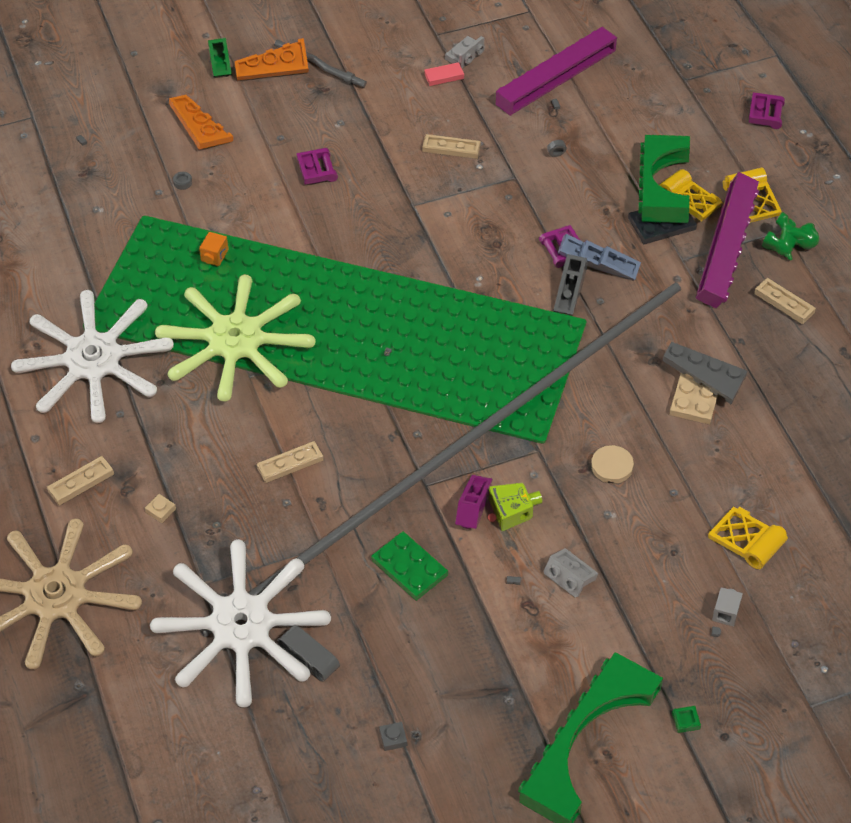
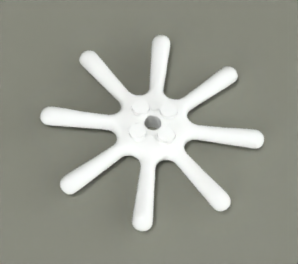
[11,290,174,423]
[150,539,331,707]

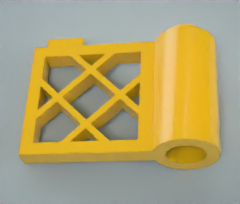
[723,167,782,223]
[659,169,723,222]
[708,507,788,569]

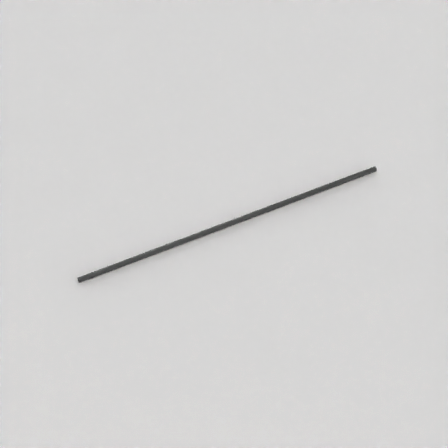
[199,282,681,637]

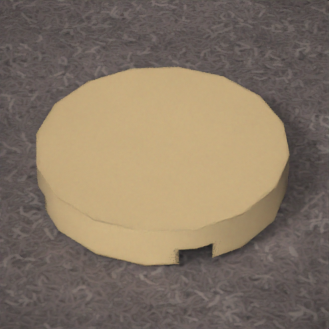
[591,445,634,484]

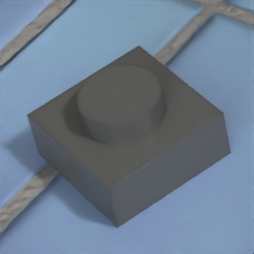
[379,722,407,751]

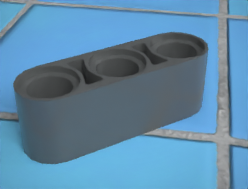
[277,625,340,682]

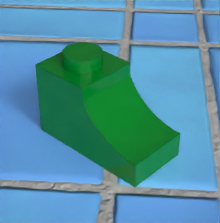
[208,38,232,77]

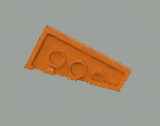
[235,38,309,81]
[169,94,233,150]

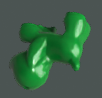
[762,212,820,261]

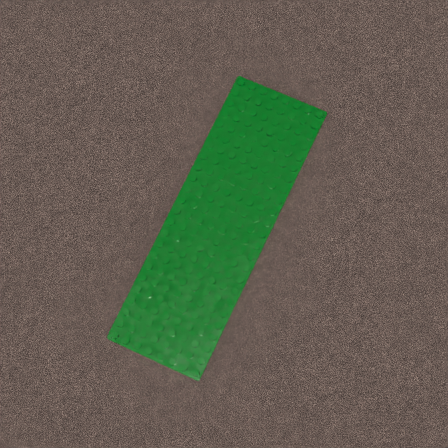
[83,216,587,444]

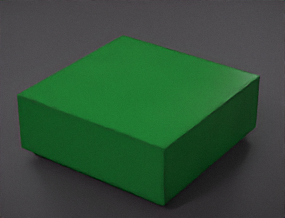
[672,706,701,733]

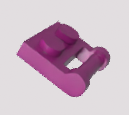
[748,92,785,129]
[296,148,338,185]
[539,225,580,268]

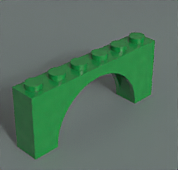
[638,135,690,223]

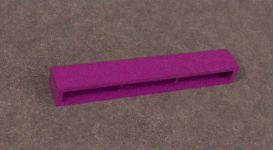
[496,27,617,116]
[695,172,759,309]

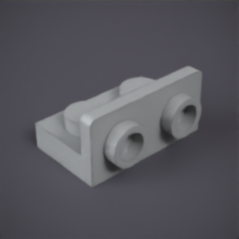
[445,36,485,68]
[544,548,599,597]

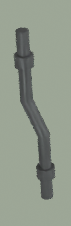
[274,39,367,88]

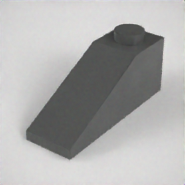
[553,254,588,316]

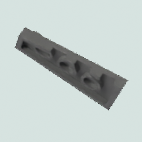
[663,342,747,404]

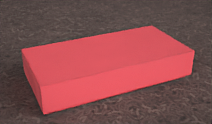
[424,62,464,86]

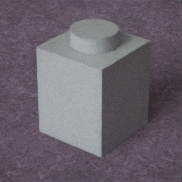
[712,587,743,627]

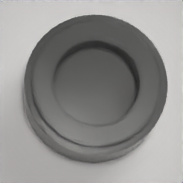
[547,140,567,157]
[173,172,192,190]

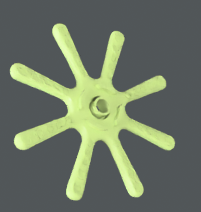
[155,275,316,401]

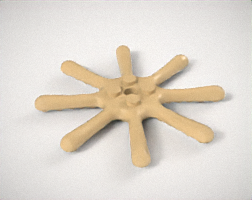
[0,519,142,670]

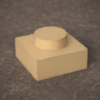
[145,494,176,523]

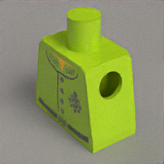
[489,483,542,531]

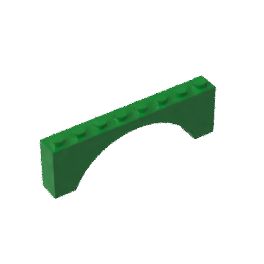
[518,652,663,823]

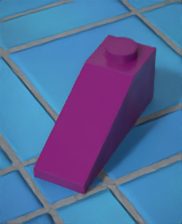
[455,474,492,529]

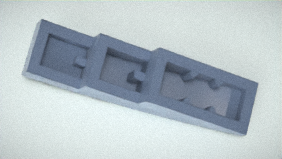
[558,234,641,281]

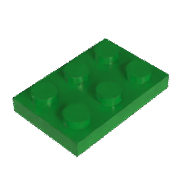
[371,531,448,601]

